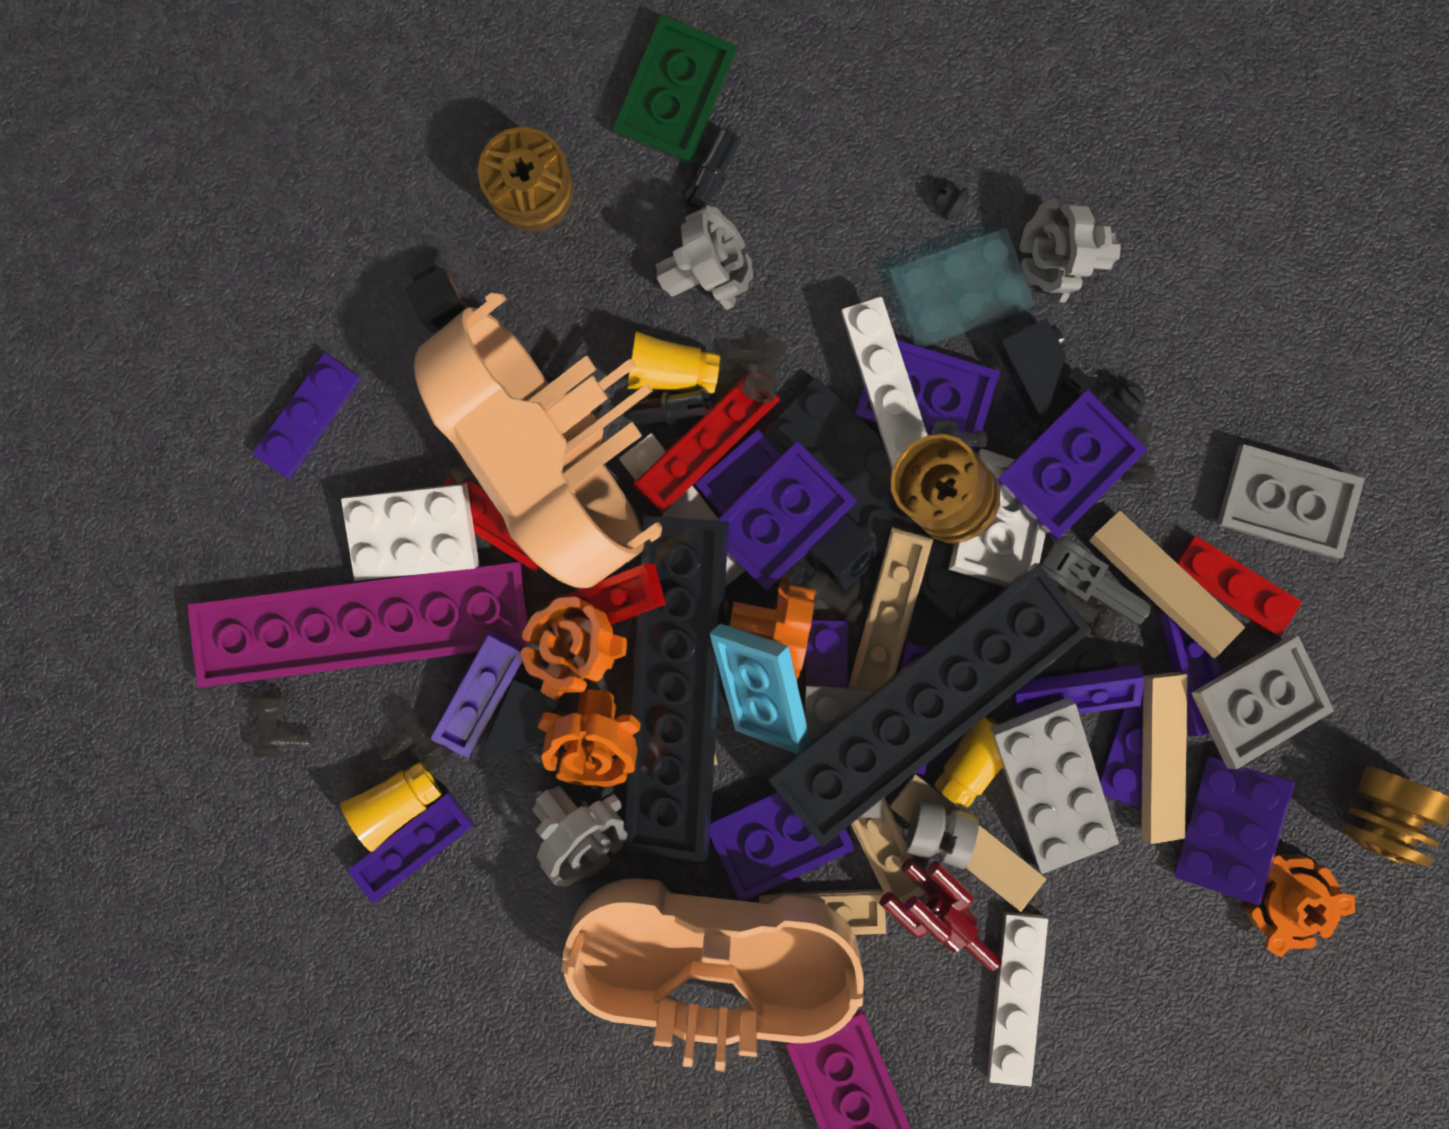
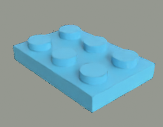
[710,624,811,754]

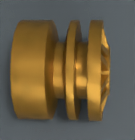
[477,126,574,232]
[891,434,1000,543]
[1340,765,1449,868]

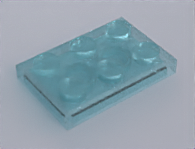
[888,227,1035,348]

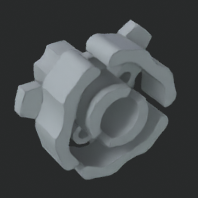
[1020,198,1121,303]
[656,205,753,310]
[532,786,627,886]

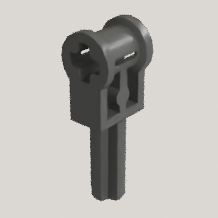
[1040,536,1151,624]

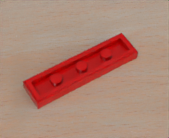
[633,370,780,515]

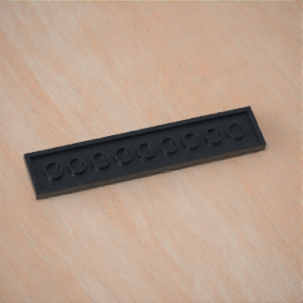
[762,377,1118,679]

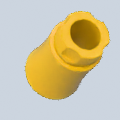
[627,331,720,394]
[934,715,1003,809]
[340,762,442,852]

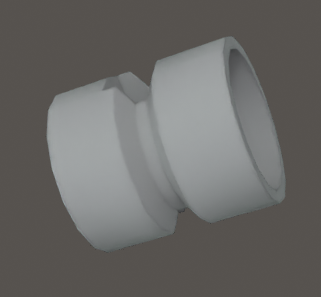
[905,799,979,869]

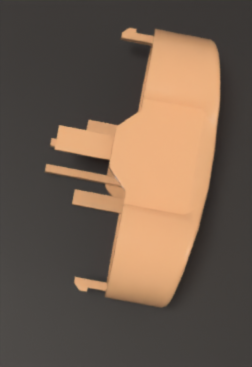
[414,293,662,588]
[561,879,864,1071]

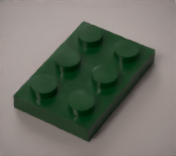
[613,14,738,165]

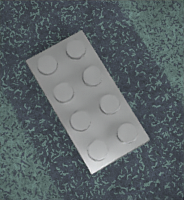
[990,697,1119,875]

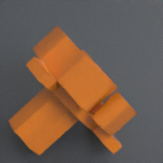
[729,577,815,680]
[520,596,627,701]
[538,689,641,787]
[1244,853,1356,957]

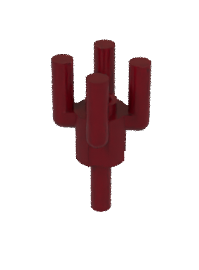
[879,857,1001,972]

